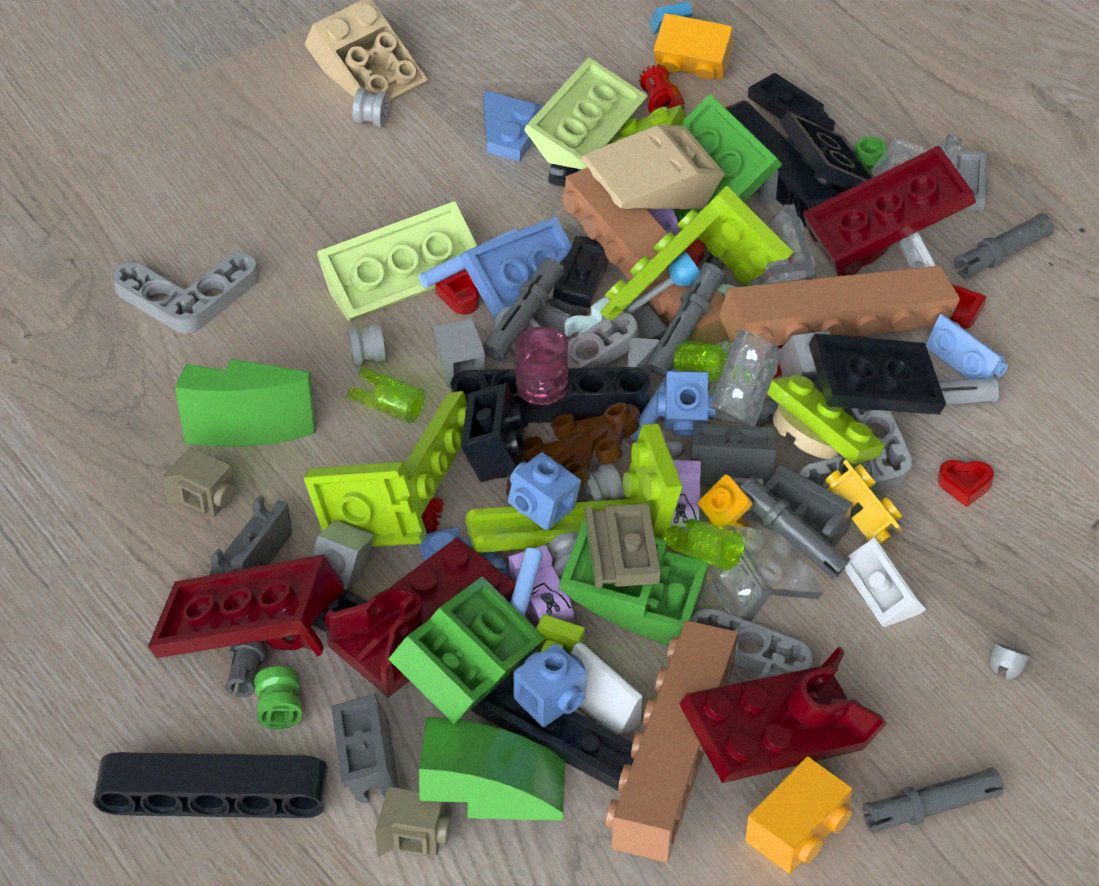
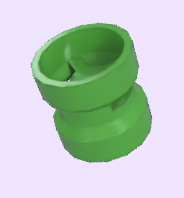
[254,666,303,730]

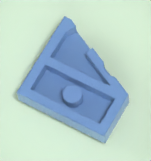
[483,90,543,162]

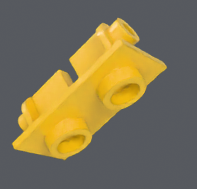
[825,460,903,545]

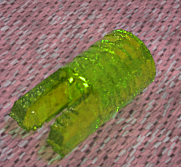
[673,341,747,381]
[346,366,425,423]
[663,519,744,570]

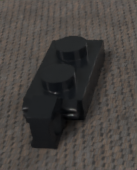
[748,73,836,131]
[553,236,609,309]

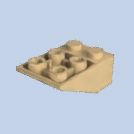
[305,0,428,101]
[581,125,725,210]

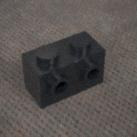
[461,383,528,482]

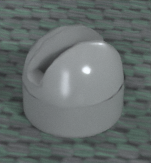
[990,643,1029,680]

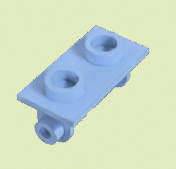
[926,314,1008,379]

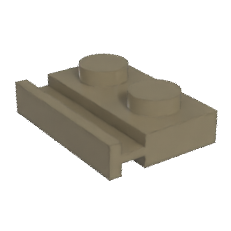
[584,504,661,588]

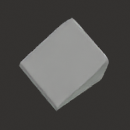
[627,338,660,378]

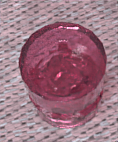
[515,326,569,405]

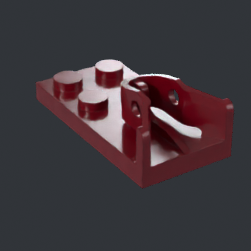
[803,145,976,276]
[325,537,516,698]
[148,554,345,658]
[679,647,887,783]

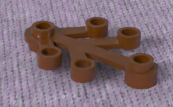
[506,403,640,497]

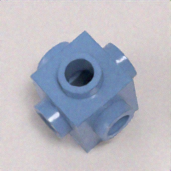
[657,371,716,436]
[507,452,582,531]
[514,643,587,727]

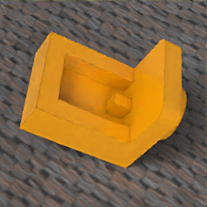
[697,475,755,545]

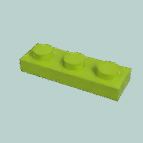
[766,374,885,465]

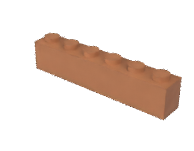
[562,167,729,354]
[719,265,960,351]
[605,620,738,863]

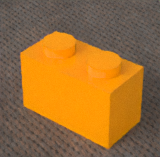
[654,13,734,80]
[745,756,853,875]

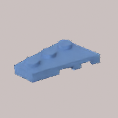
[460,216,572,320]

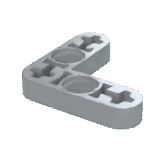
[112,253,258,334]
[495,306,640,369]
[799,408,912,492]
[691,608,813,679]

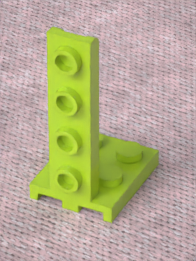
[600,186,793,320]
[303,391,467,547]
[465,424,683,553]

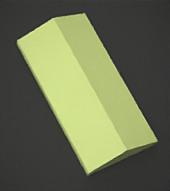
[524,57,648,170]
[317,201,477,321]

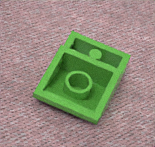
[175,359,317,447]
[559,519,709,645]
[389,576,546,724]
[419,717,565,821]

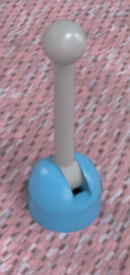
[623,252,700,314]

